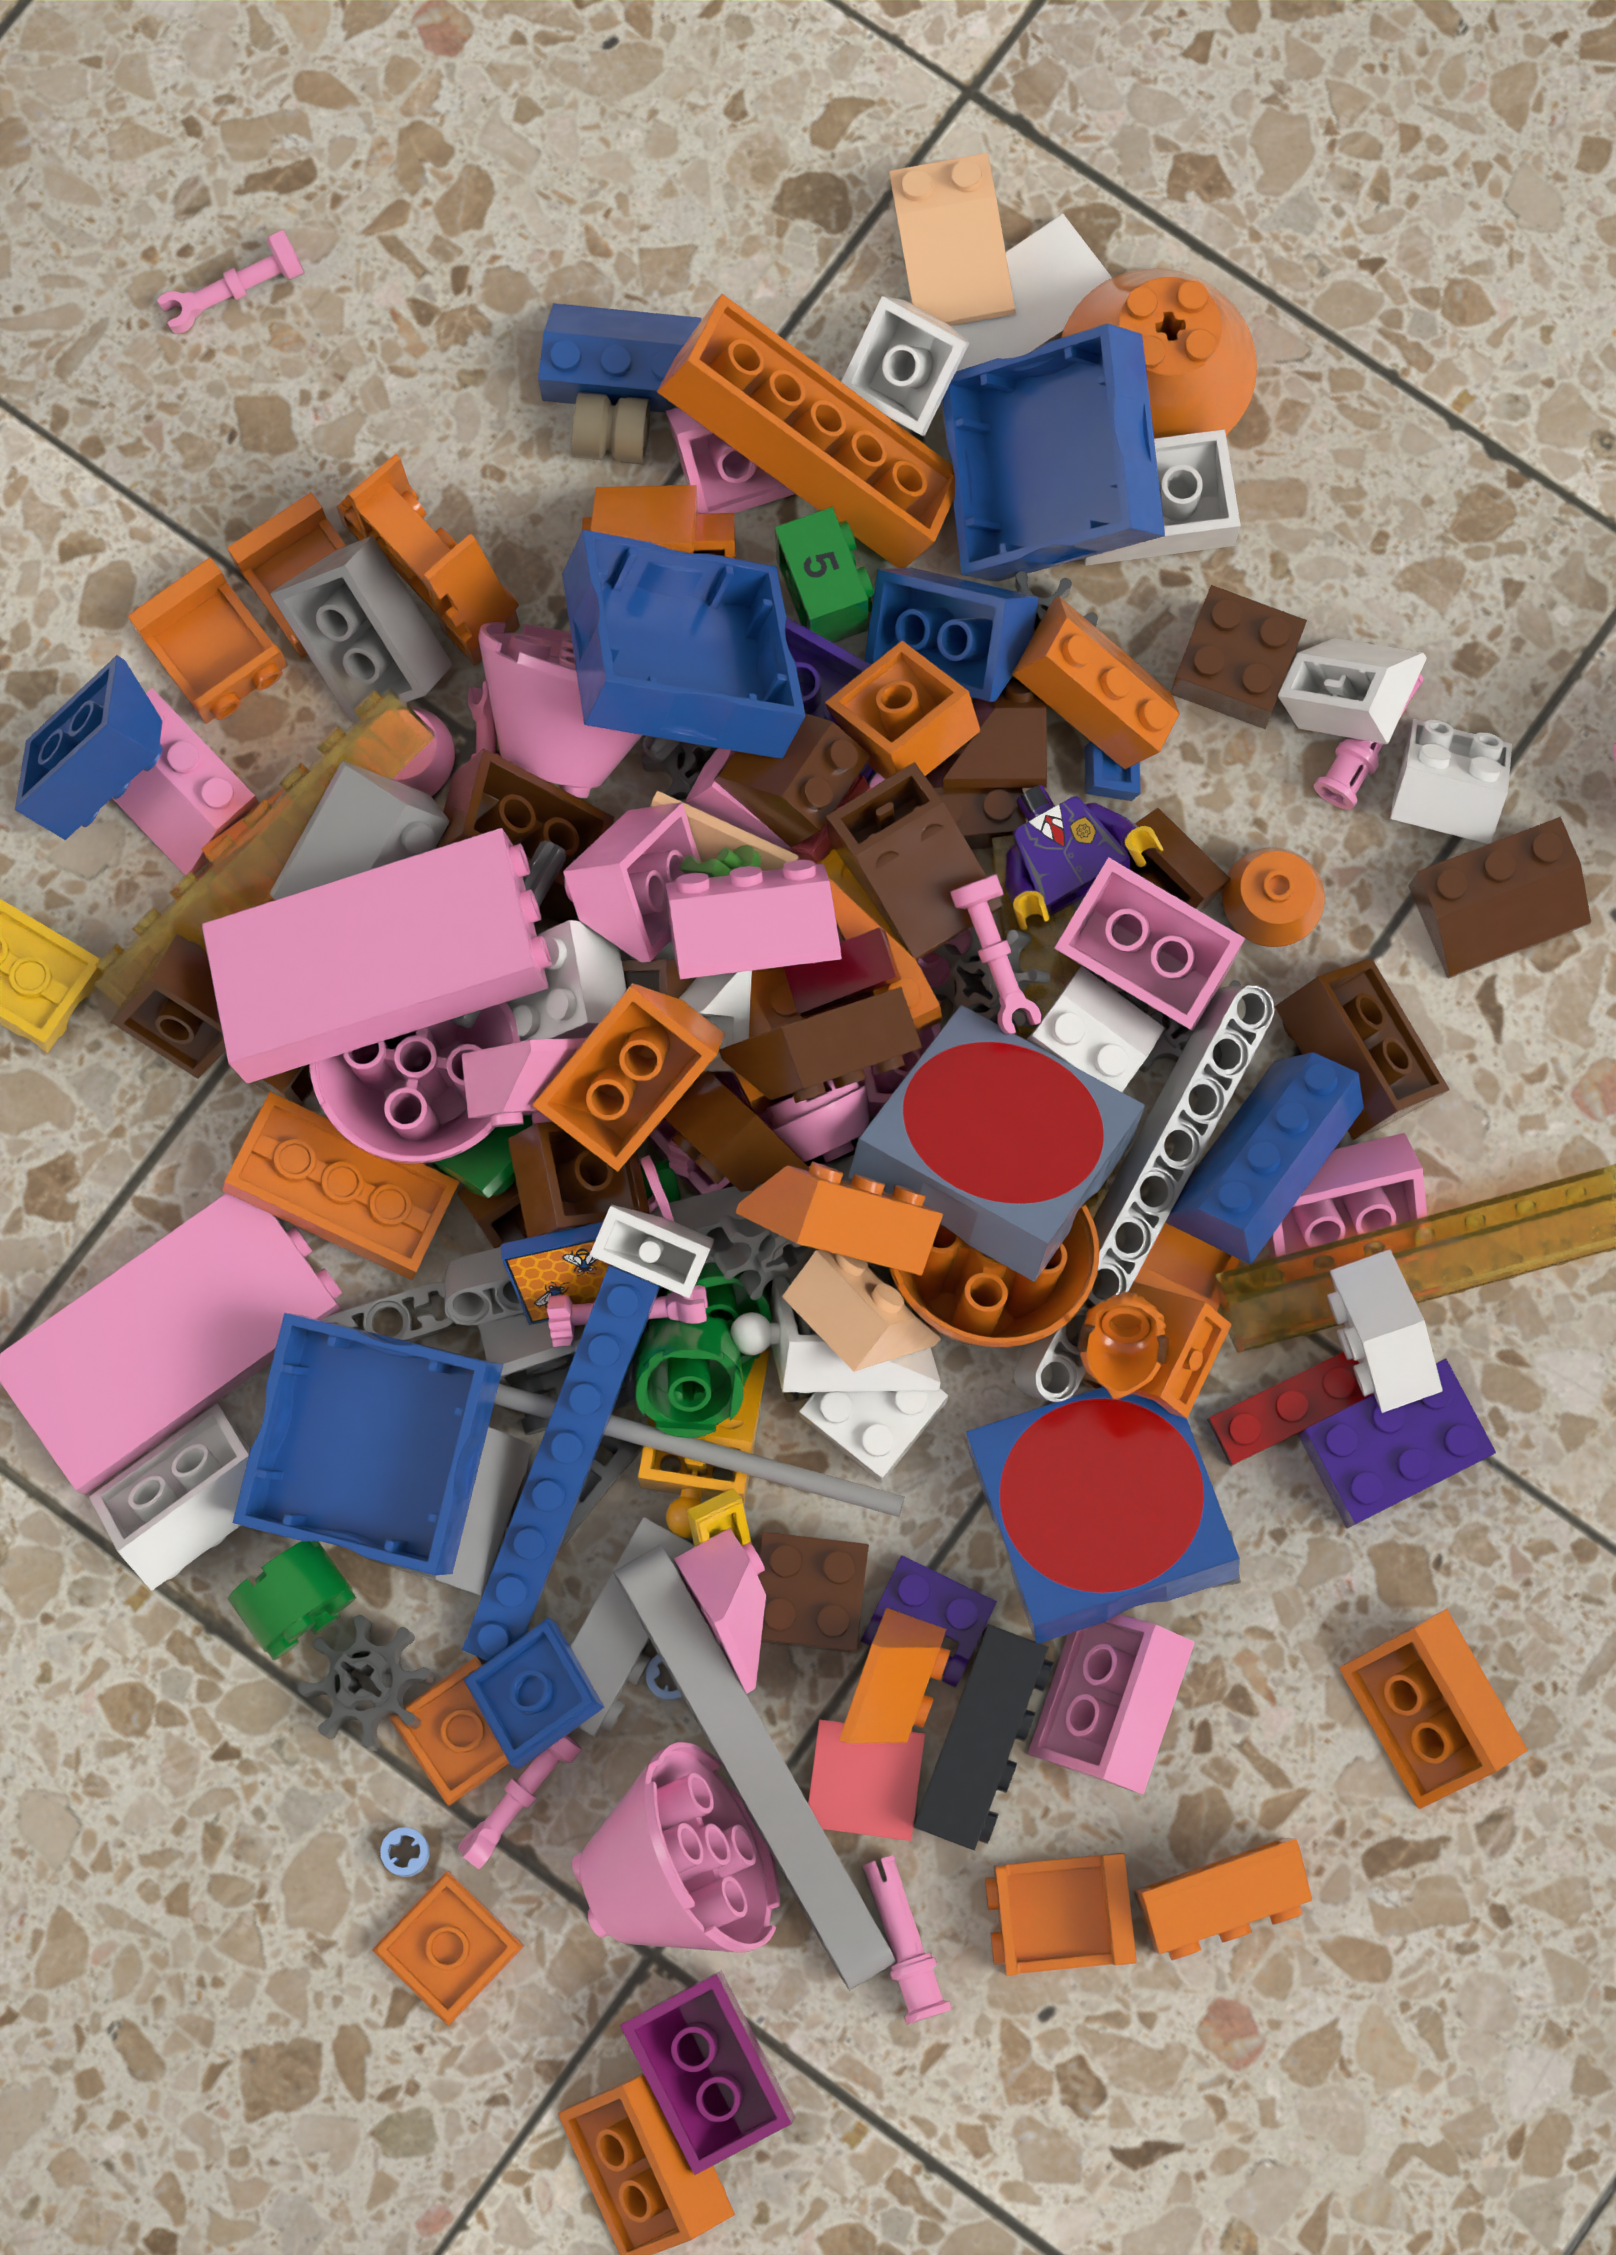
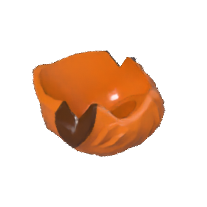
[1078,1292,1169,1399]

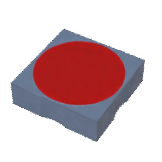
[848,1005,1145,1282]

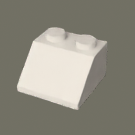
[841,296,969,436]
[1027,966,1165,1092]

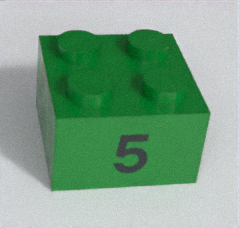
[775,507,874,643]

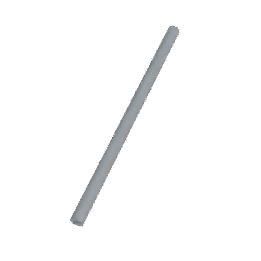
[494,1384,905,1517]

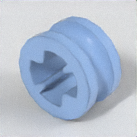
[646,1655,682,1700]
[380,1827,430,1877]

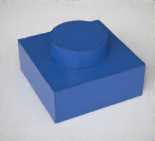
[1084,741,1141,801]

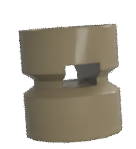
[572,391,650,465]

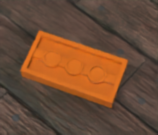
[222,1091,460,1280]

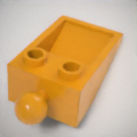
[638,1349,770,1539]

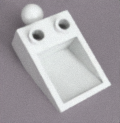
[731,1276,941,1393]

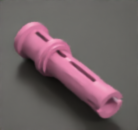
[1314,674,1424,810]
[862,1855,952,2025]

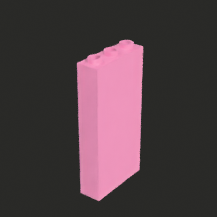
[202,828,552,1084]
[0,1193,343,1495]

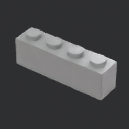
[571,1517,694,1737]

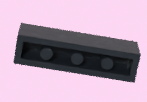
[913,1624,1054,1851]

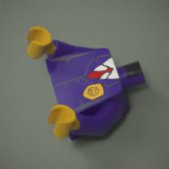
[1005,785,1163,930]

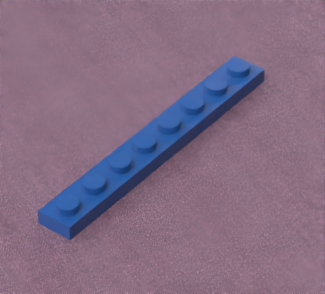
[462,1265,661,1661]

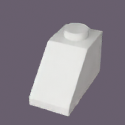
[590,1204,715,1298]

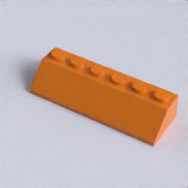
[657,294,955,568]

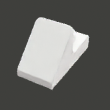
[679,970,752,1072]

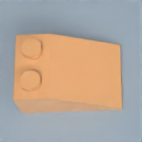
[889,152,1016,326]
[782,1249,941,1372]

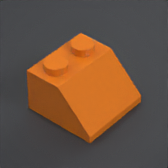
[825,641,980,779]
[839,1608,951,1744]

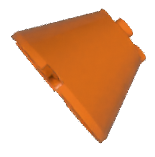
[1061,268,1257,439]
[889,1205,1099,1347]

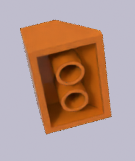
[1012,596,1180,769]
[532,983,725,1172]
[735,1162,943,1276]
[1339,1609,1528,1809]
[1134,1838,1312,1960]
[557,2073,735,2255]

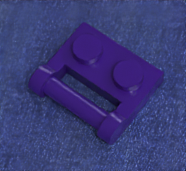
[860,1555,997,1688]

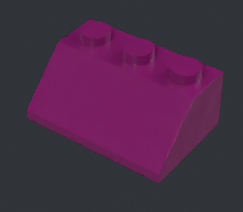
[620,1970,796,2175]

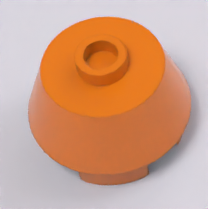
[1222,847,1325,947]

